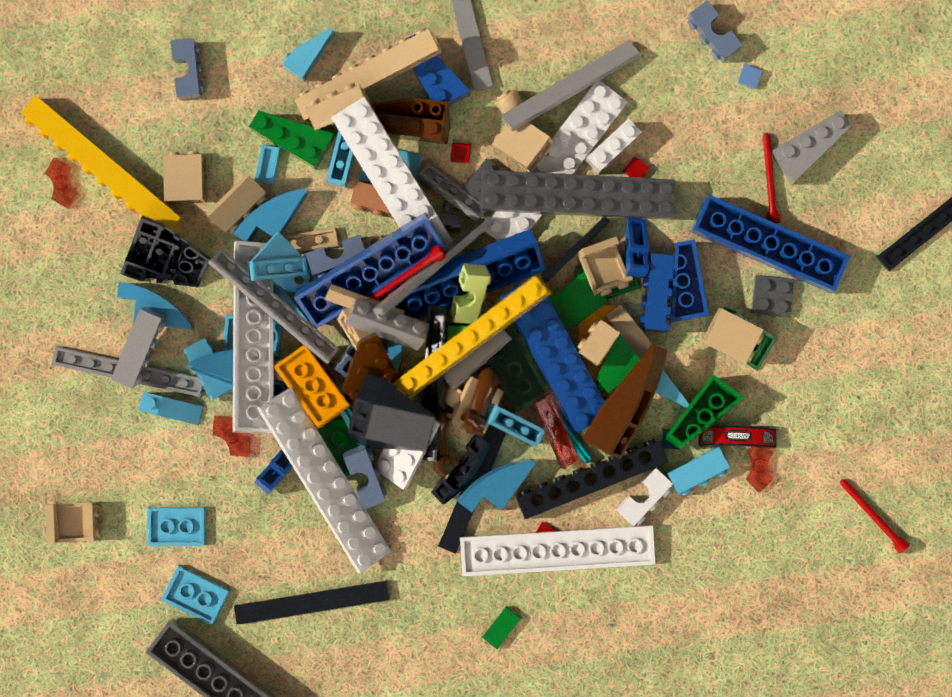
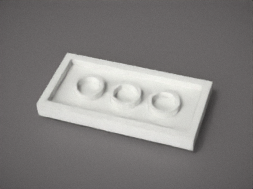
[375,420,441,490]

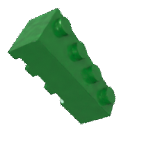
[248,110,336,170]
[665,375,744,450]

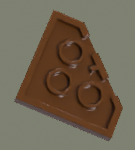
[341,332,400,408]

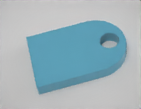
[252,232,311,292]

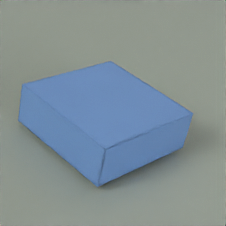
[738,64,763,89]

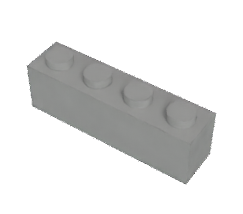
[345,297,429,351]
[111,307,166,389]

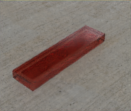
[532,393,578,469]

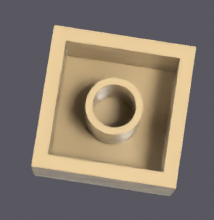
[577,320,620,366]

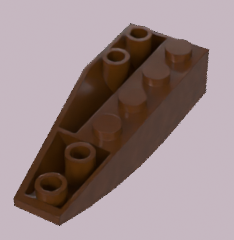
[333,98,450,145]
[583,344,667,459]

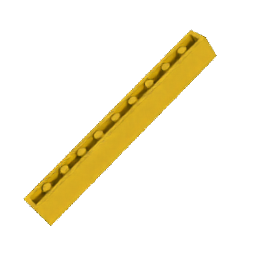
[20,95,183,231]
[393,276,551,398]

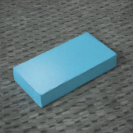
[255,144,281,185]

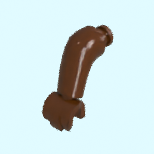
[460,365,500,435]
[433,405,459,478]

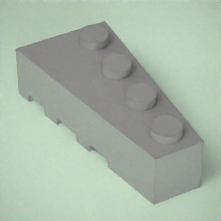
[772,111,851,185]

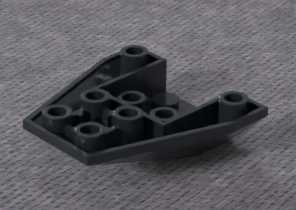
[348,372,436,452]

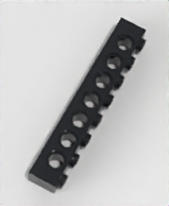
[516,439,669,519]

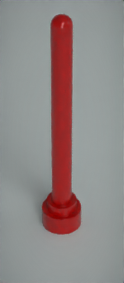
[763,133,782,224]
[368,244,447,301]
[840,479,910,554]

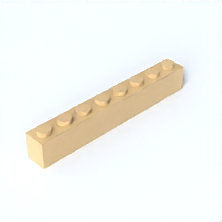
[295,28,442,122]

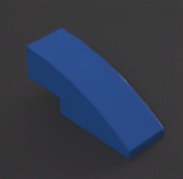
[625,218,649,278]
[254,449,293,495]

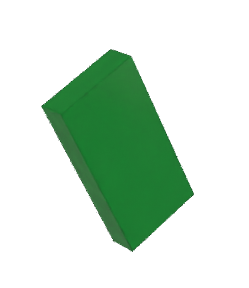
[482,607,521,649]

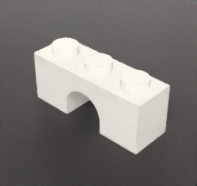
[585,118,642,174]
[615,468,673,527]

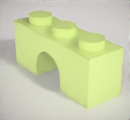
[450,264,491,324]

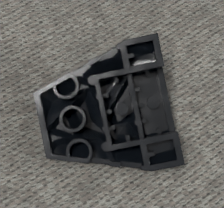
[120,215,210,287]

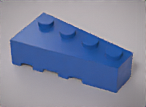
[409,34,470,106]
[670,239,709,323]
[639,253,675,333]

